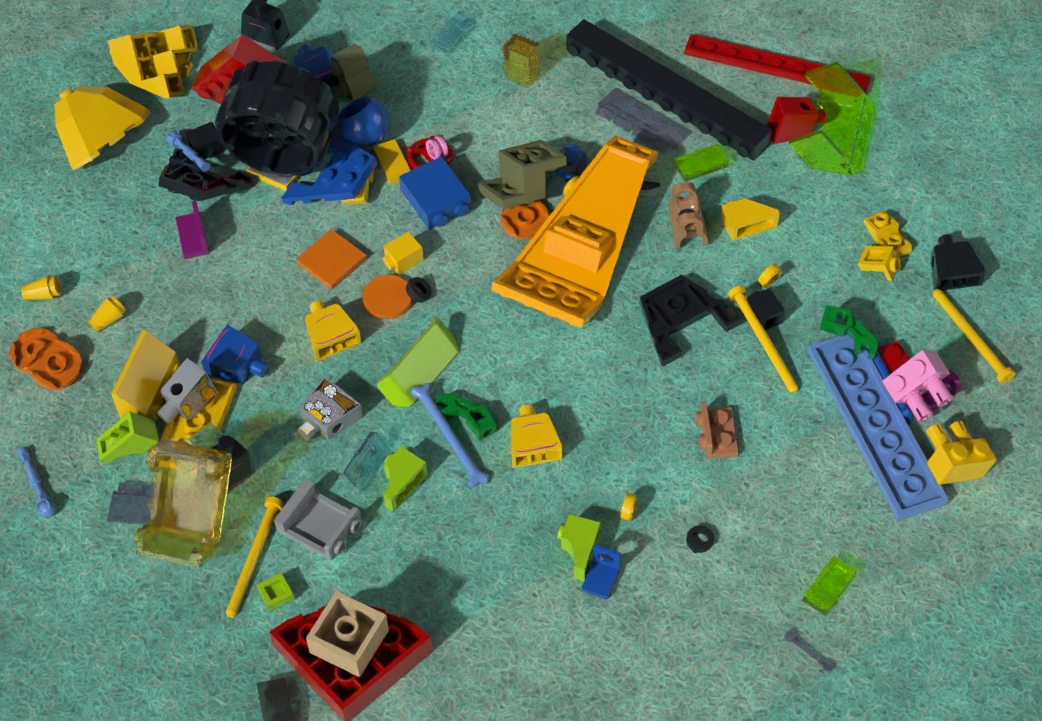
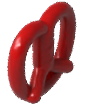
[406,136,454,169]

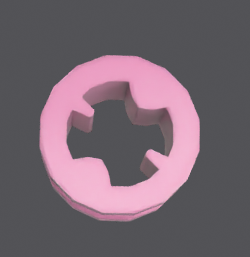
[426,136,448,160]

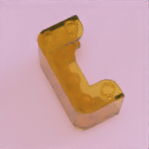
[134,439,232,568]

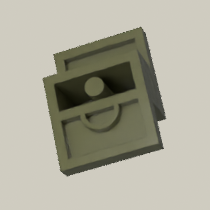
[478,140,566,210]

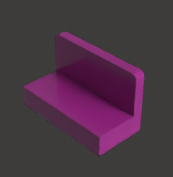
[175,201,209,259]

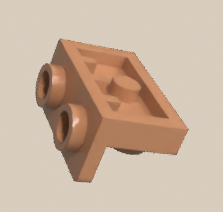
[695,402,738,459]

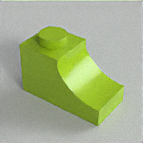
[96,412,159,463]
[383,446,427,512]
[557,514,601,581]

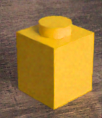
[383,232,424,275]

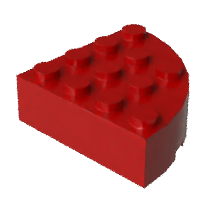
[191,34,290,104]
[269,606,433,721]

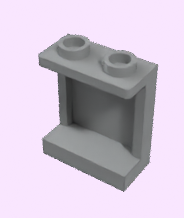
[274,479,362,561]

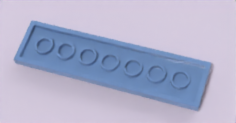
[808,334,949,521]

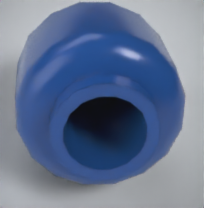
[555,145,587,182]

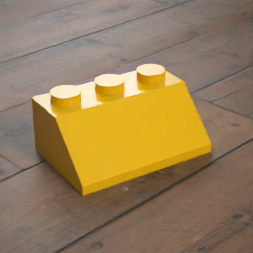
[111,330,181,420]

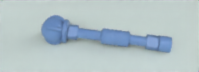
[167,130,210,172]
[17,447,58,517]

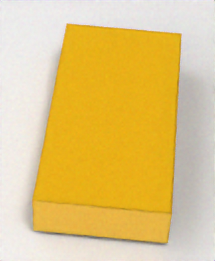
[373,139,411,185]

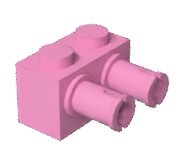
[882,350,953,422]

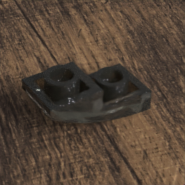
[256,678,293,721]

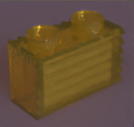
[502,34,539,88]

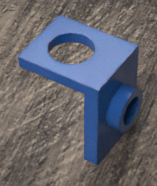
[581,544,621,600]

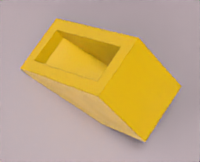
[721,198,780,241]

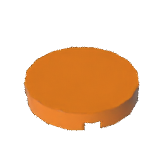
[501,200,549,239]
[362,275,412,320]
[9,328,59,374]
[29,340,82,390]

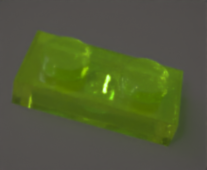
[674,144,729,182]
[802,556,857,616]

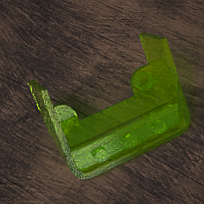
[789,61,875,176]

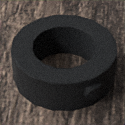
[406,277,432,303]
[686,525,714,553]

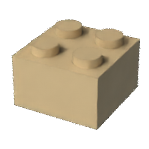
[306,591,389,677]

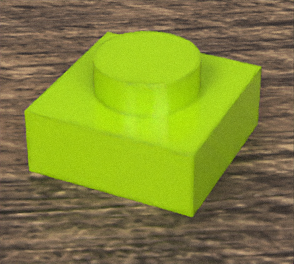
[256,573,295,612]

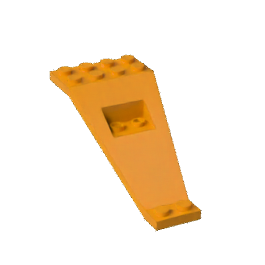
[491,135,658,328]

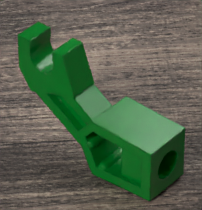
[820,305,878,360]
[433,393,497,441]

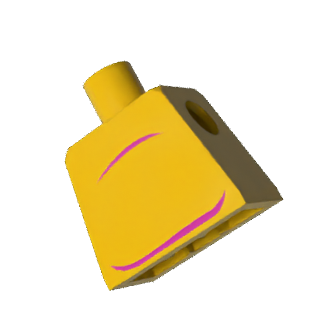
[305,300,361,362]
[511,405,562,468]

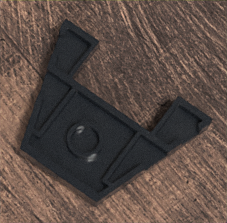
[158,148,259,201]
[639,275,745,367]

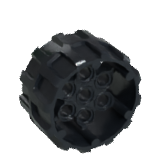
[215,60,340,178]

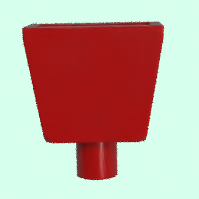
[766,97,826,144]

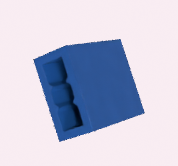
[399,157,471,229]

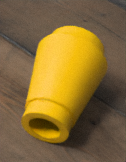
[21,275,61,300]
[87,296,126,333]

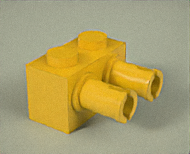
[926,421,997,485]

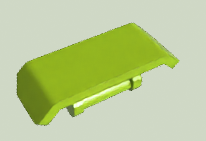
[377,317,459,407]

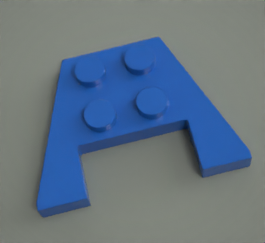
[281,133,378,205]

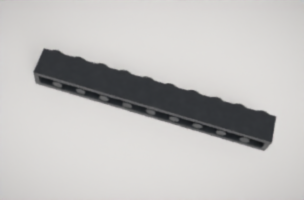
[566,19,773,161]

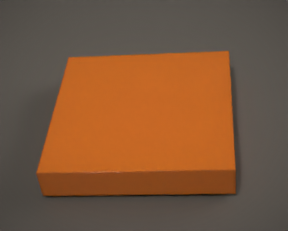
[296,229,367,289]

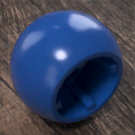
[337,96,389,148]

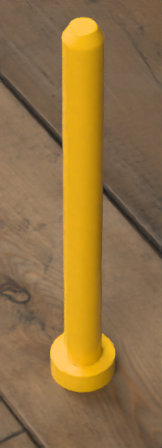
[728,285,798,393]
[933,289,1016,385]
[226,496,284,618]

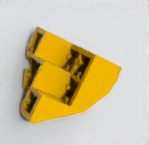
[108,25,198,99]
[54,85,150,170]

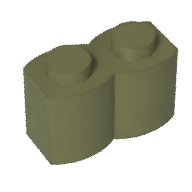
[330,44,377,101]

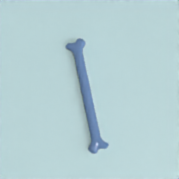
[411,383,489,487]

